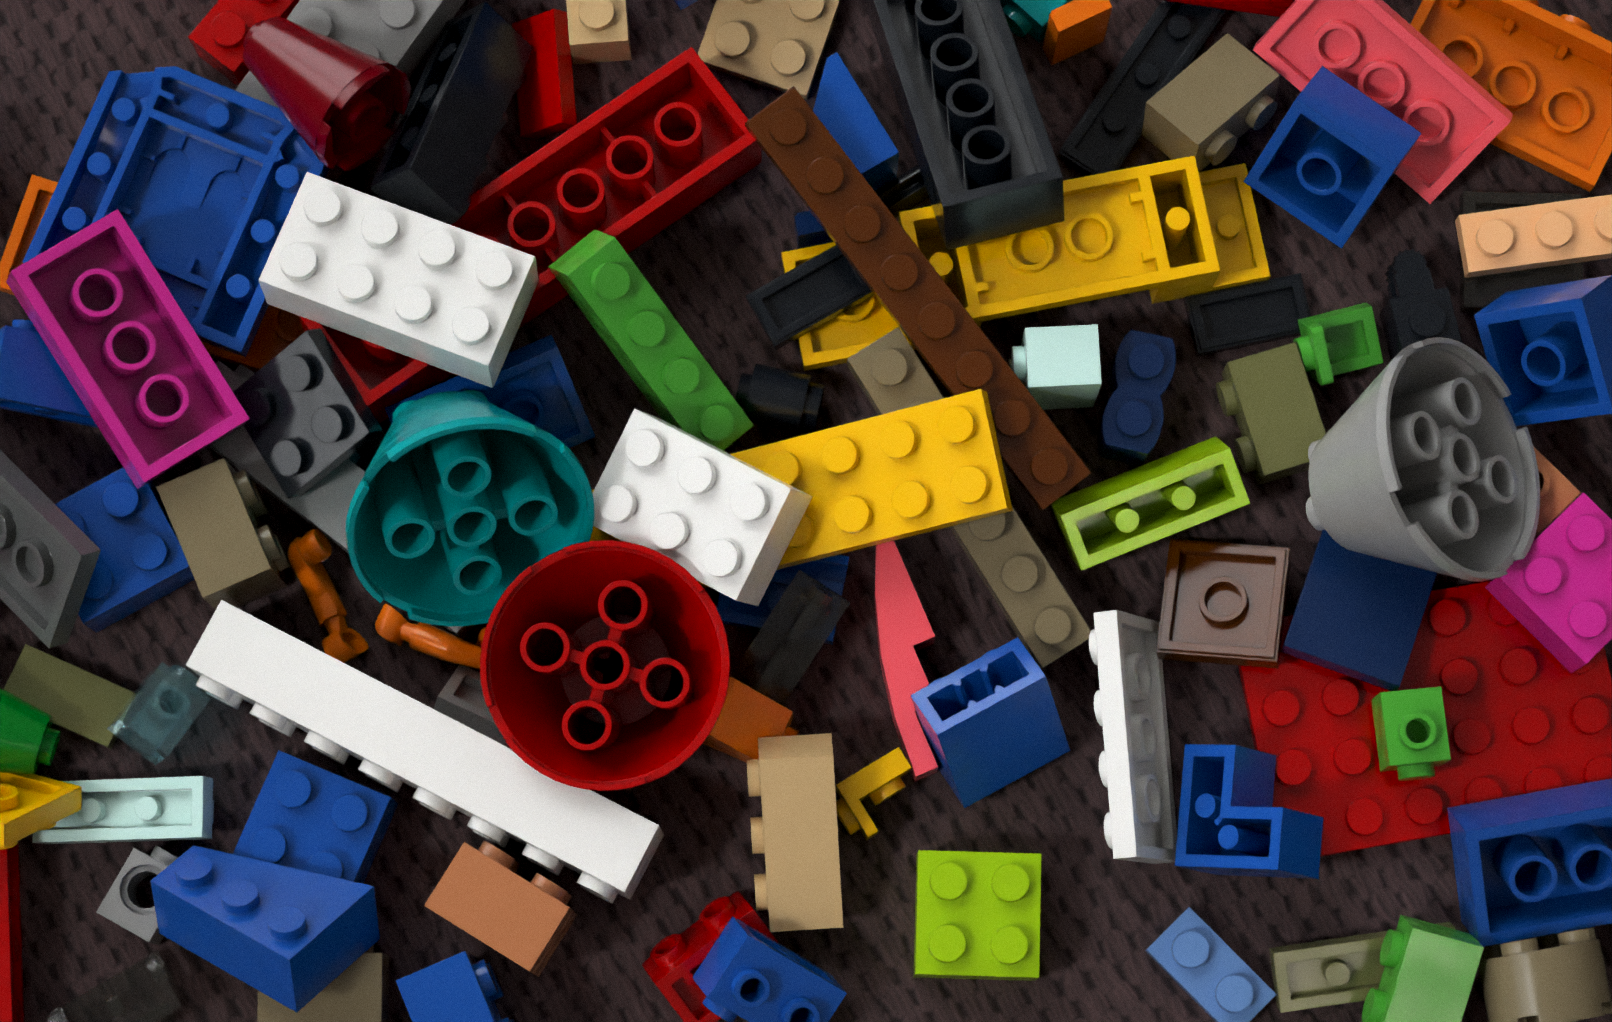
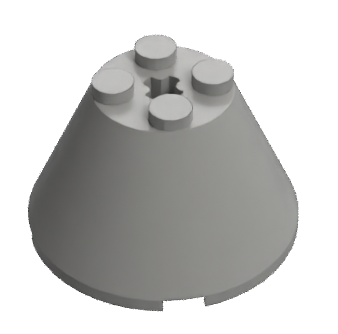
[1305,337,1540,582]

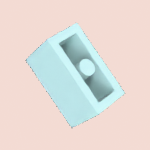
[1008,324,1102,409]

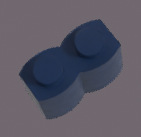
[1097,329,1176,466]

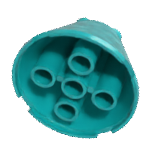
[345,390,594,626]

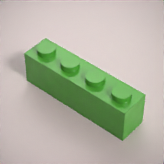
[548,229,754,451]

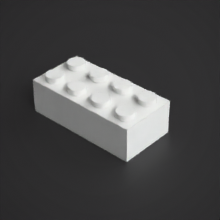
[258,172,539,388]

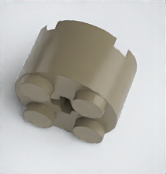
[1478,927,1612,1022]

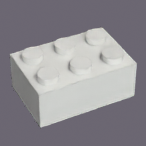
[593,408,813,606]

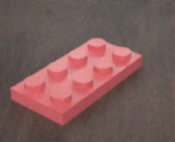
[1253,0,1513,204]

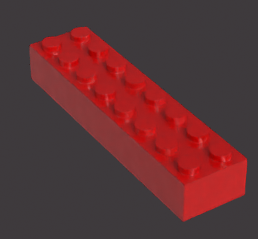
[299,47,762,424]

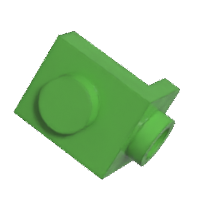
[1293,302,1384,386]

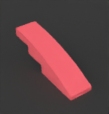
[874,541,938,782]

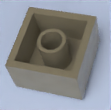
[156,458,291,610]

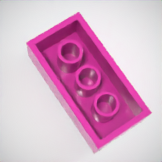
[6,209,250,490]

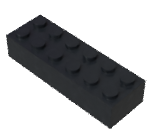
[863,0,1064,250]

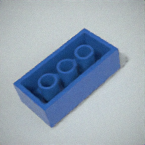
[1447,778,1612,947]

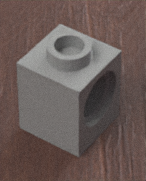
[96,845,178,945]

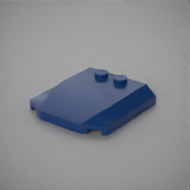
[22,66,330,357]

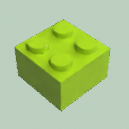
[914,850,1041,981]

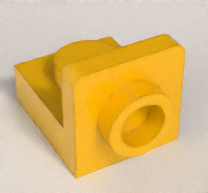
[835,747,911,841]

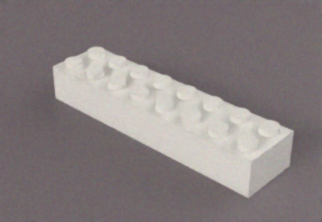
[186,600,664,904]

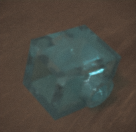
[107,662,211,766]

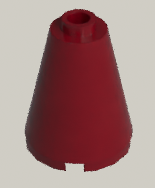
[243,16,411,171]

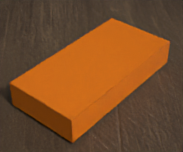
[1043,0,1113,66]

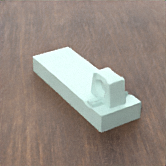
[32,776,214,844]

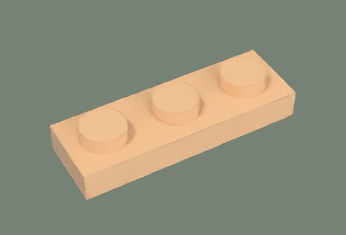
[1455,194,1612,278]

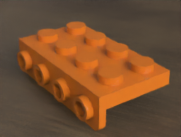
[1410,0,1612,192]

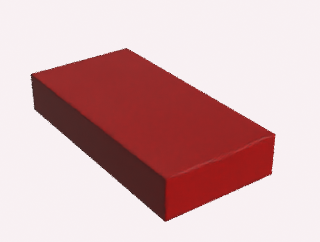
[512,9,577,139]

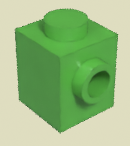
[1371,686,1451,781]

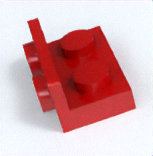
[642,891,778,1022]

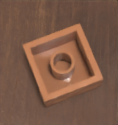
[424,840,577,977]

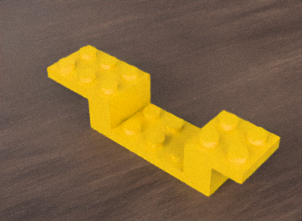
[781,155,1271,371]

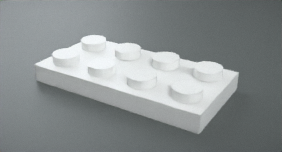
[1089,610,1177,864]

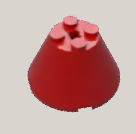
[480,540,730,791]

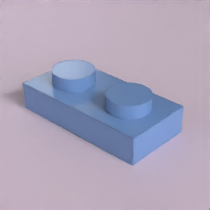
[1145,907,1277,1022]

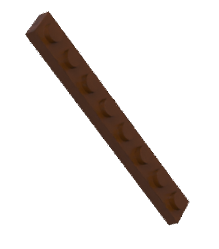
[745,86,1091,511]

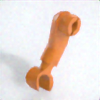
[287,529,369,663]
[375,603,486,670]

